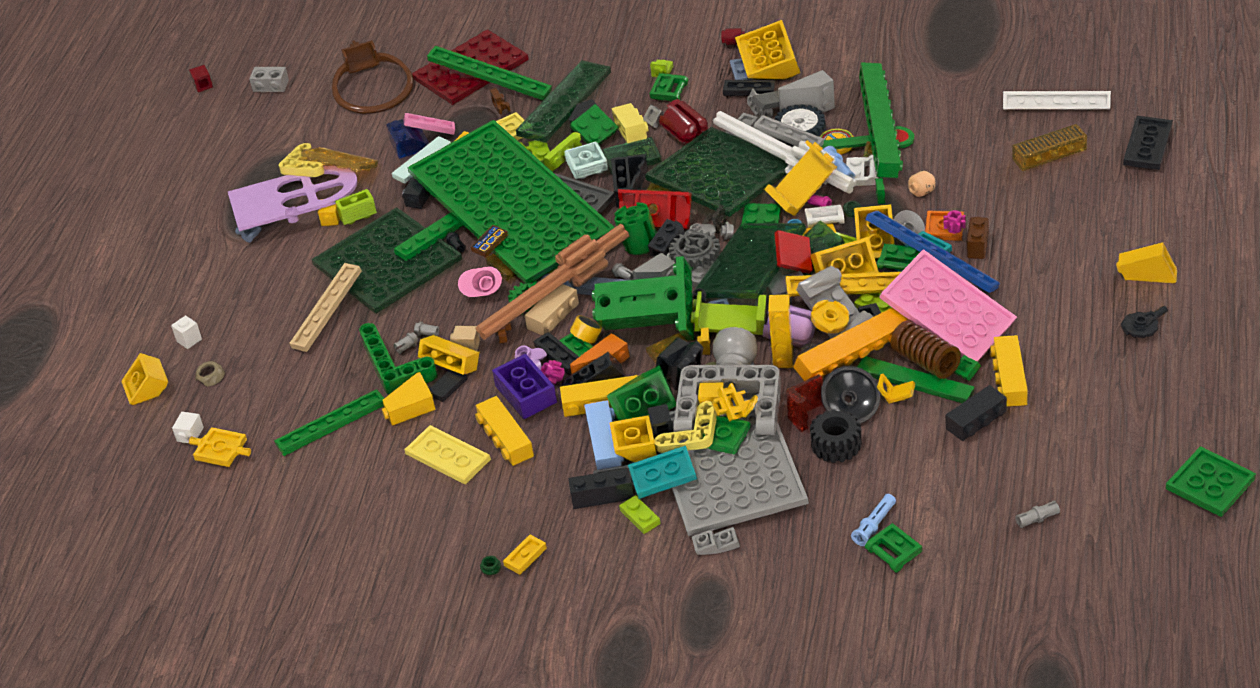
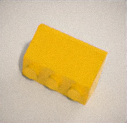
[810,237,879,274]

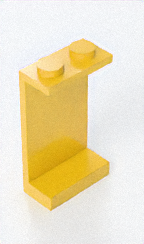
[764,140,837,216]

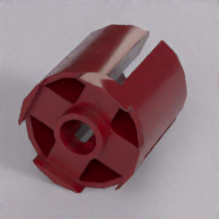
[659,99,708,147]

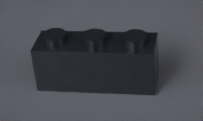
[945,385,1007,441]
[568,468,634,509]

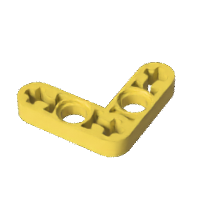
[279,143,324,177]
[654,401,717,453]

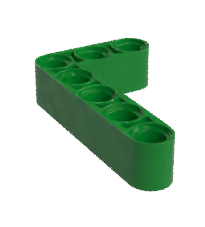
[359,323,438,394]

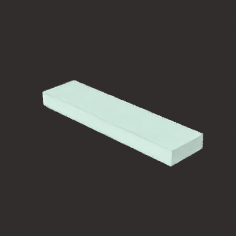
[392,136,451,184]

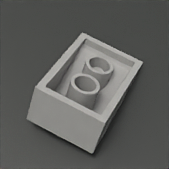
[778,70,835,113]

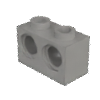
[249,67,289,92]

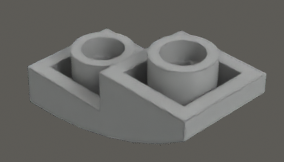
[692,527,740,555]

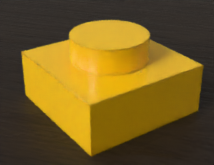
[697,327,710,355]

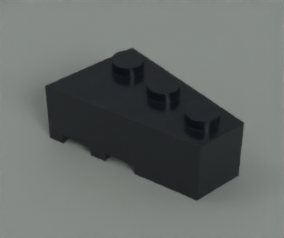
[611,154,648,208]

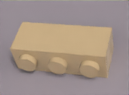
[525,284,579,335]

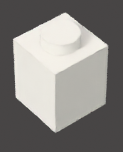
[171,315,202,349]
[172,412,204,443]

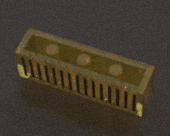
[1012,124,1087,171]

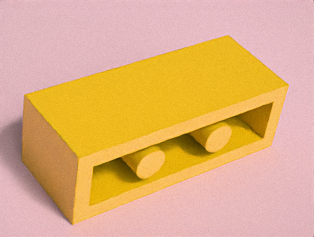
[418,335,480,375]

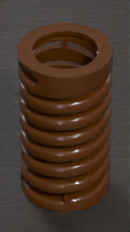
[890,320,961,379]

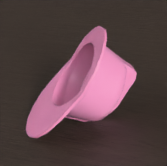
[458,267,502,297]

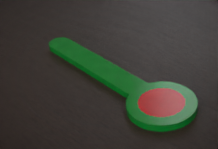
[821,126,914,150]

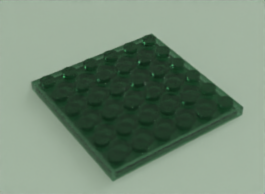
[645,127,789,217]
[311,207,462,314]

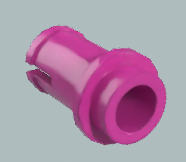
[808,194,832,207]

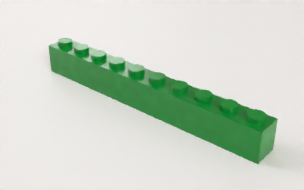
[859,62,903,178]

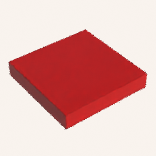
[775,230,812,274]

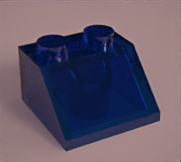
[386,119,429,159]

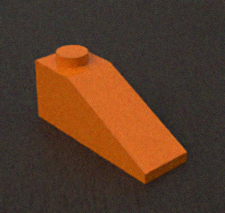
[570,333,629,374]

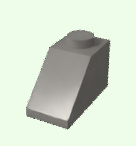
[633,253,675,280]

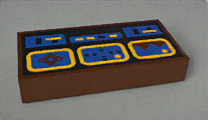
[471,225,508,258]

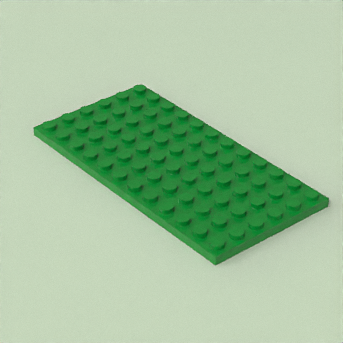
[407,120,615,284]

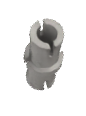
[1016,501,1060,528]

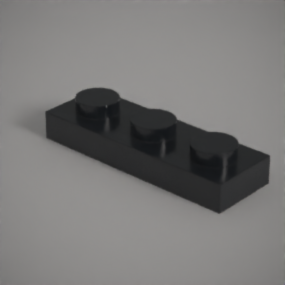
[723,80,776,96]
[533,332,579,375]

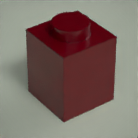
[189,65,213,92]

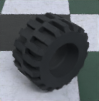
[810,409,862,463]

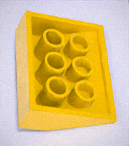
[735,20,800,79]

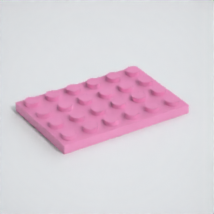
[879,249,1017,362]

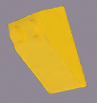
[854,205,895,259]

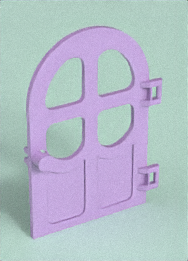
[228,166,358,231]

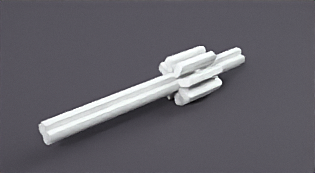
[713,111,857,194]

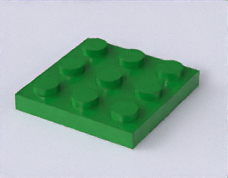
[1165,446,1256,517]

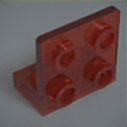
[786,374,823,432]

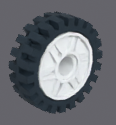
[775,104,826,148]

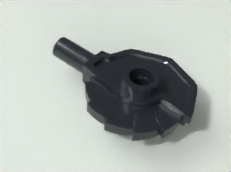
[1121,305,1168,338]

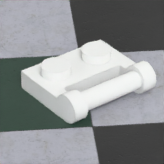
[846,155,878,186]
[805,205,845,228]

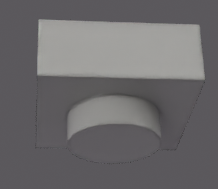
[643,104,664,128]

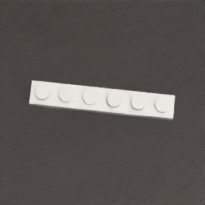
[1003,91,1111,110]

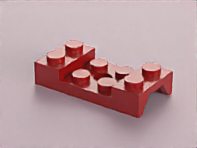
[618,189,692,230]

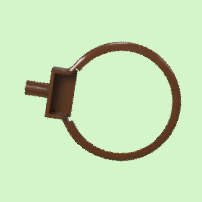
[332,40,414,113]

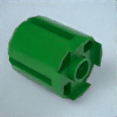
[614,202,657,255]

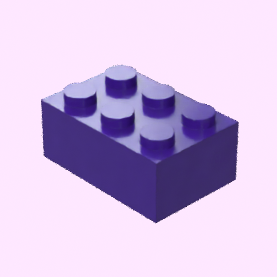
[492,353,557,419]

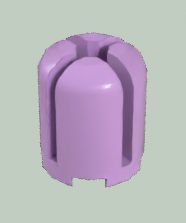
[763,305,816,348]

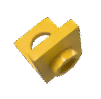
[877,373,915,404]

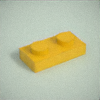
[503,534,547,575]

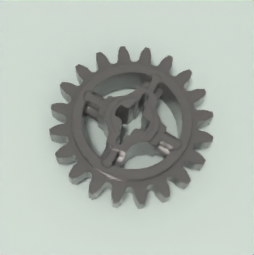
[669,230,721,269]

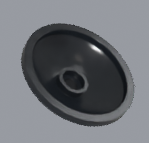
[821,366,881,423]

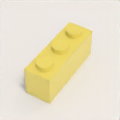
[612,103,649,144]

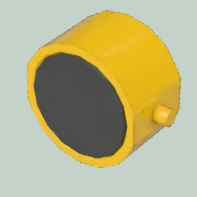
[570,315,602,344]

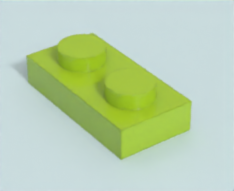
[619,495,661,534]

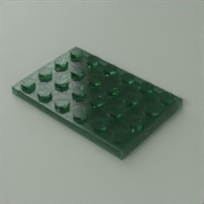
[696,223,806,299]

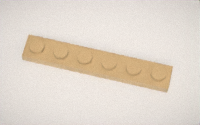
[289,263,362,352]

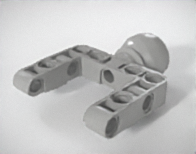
[674,327,781,435]

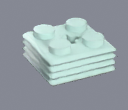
[564,142,608,179]

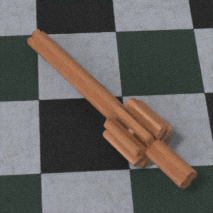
[475,224,629,340]

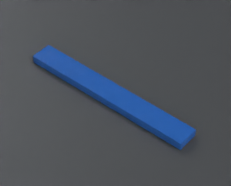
[865,210,1000,293]

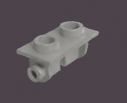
[747,89,773,119]

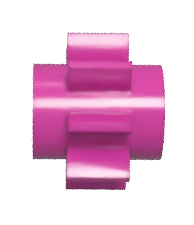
[944,210,966,234]
[541,360,565,384]

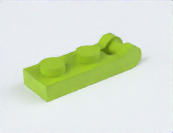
[544,132,582,172]

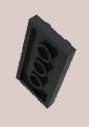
[1123,116,1173,170]

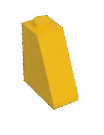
[1116,242,1177,283]
[381,372,436,426]

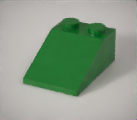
[607,365,677,421]

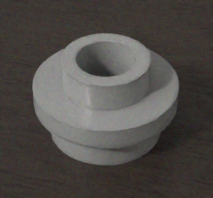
[721,222,734,240]

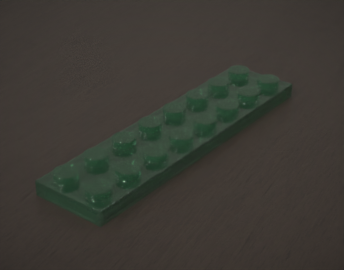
[516,60,611,143]

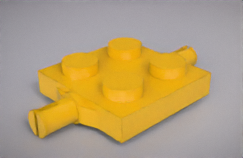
[189,427,251,467]

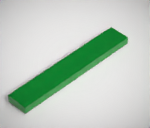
[857,356,975,403]
[274,389,384,456]

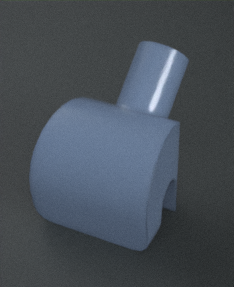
[235,226,261,242]

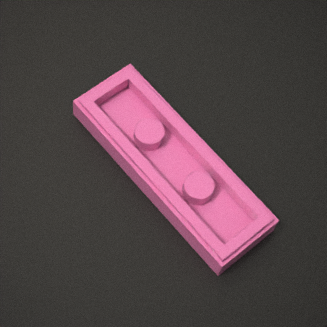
[404,113,455,135]

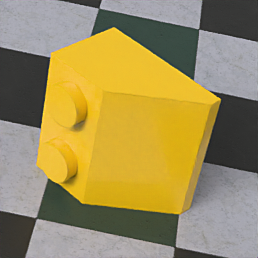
[121,353,168,405]
[609,415,656,463]

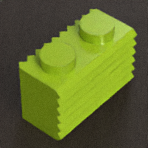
[335,189,377,225]

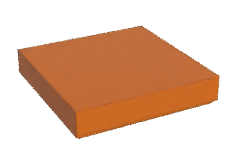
[925,211,964,241]

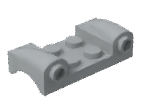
[796,266,873,339]

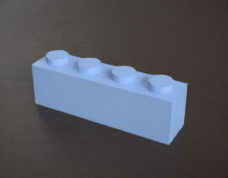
[585,400,624,470]

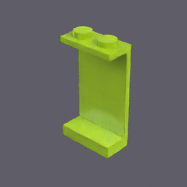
[691,292,766,335]

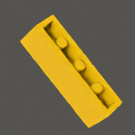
[768,295,793,368]
[990,335,1028,406]
[560,375,638,417]
[475,396,534,466]

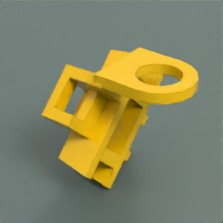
[712,383,758,421]

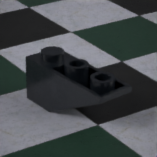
[561,352,625,386]

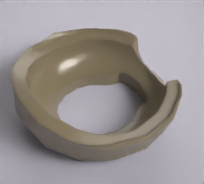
[195,361,225,387]

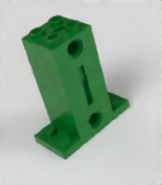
[592,256,694,341]

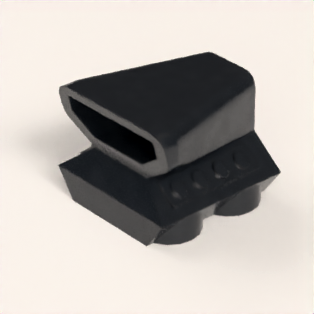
[656,338,703,390]

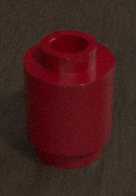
[721,28,745,45]

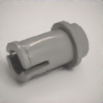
[612,263,634,280]
[414,322,439,336]
[393,332,419,354]

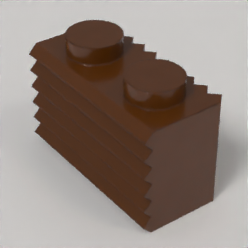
[967,217,989,259]

